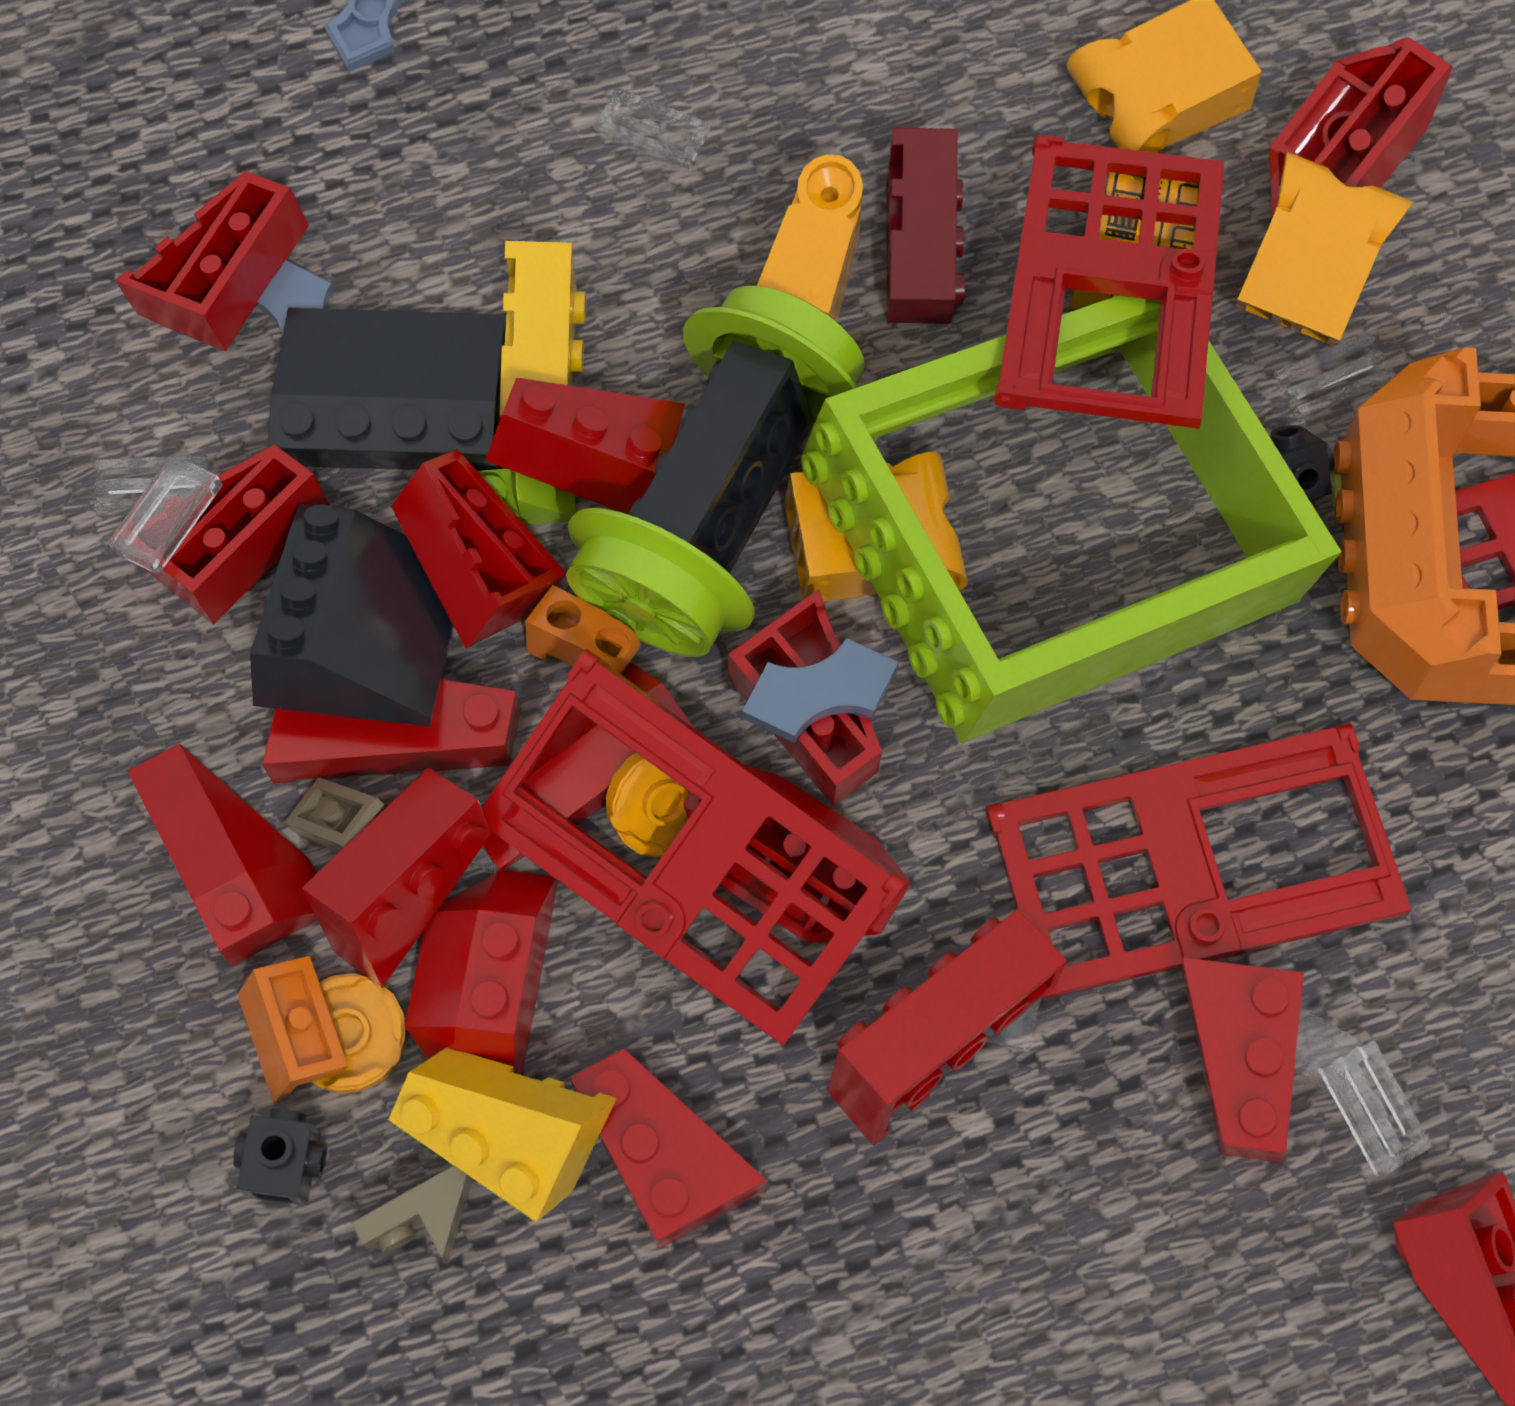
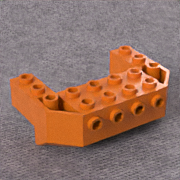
[1333,347,1515,705]

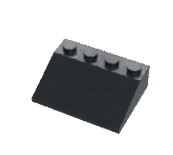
[268,308,506,471]
[250,503,454,727]

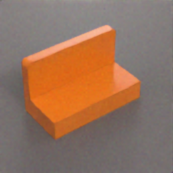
[238,956,348,1103]

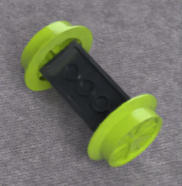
[566,286,865,657]

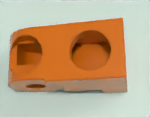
[525,585,641,675]

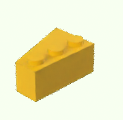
[500,241,586,419]
[388,1047,617,1222]

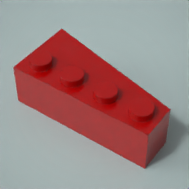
[827,909,1067,1146]

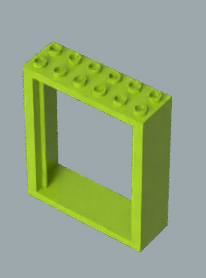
[801,295,1342,744]

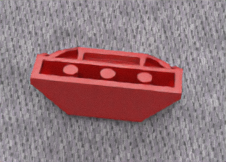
[1269,37,1453,216]
[683,764,912,943]
[405,870,558,1076]

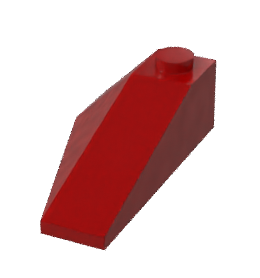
[481,662,694,872]
[128,744,317,967]
[1393,1171,1515,1406]

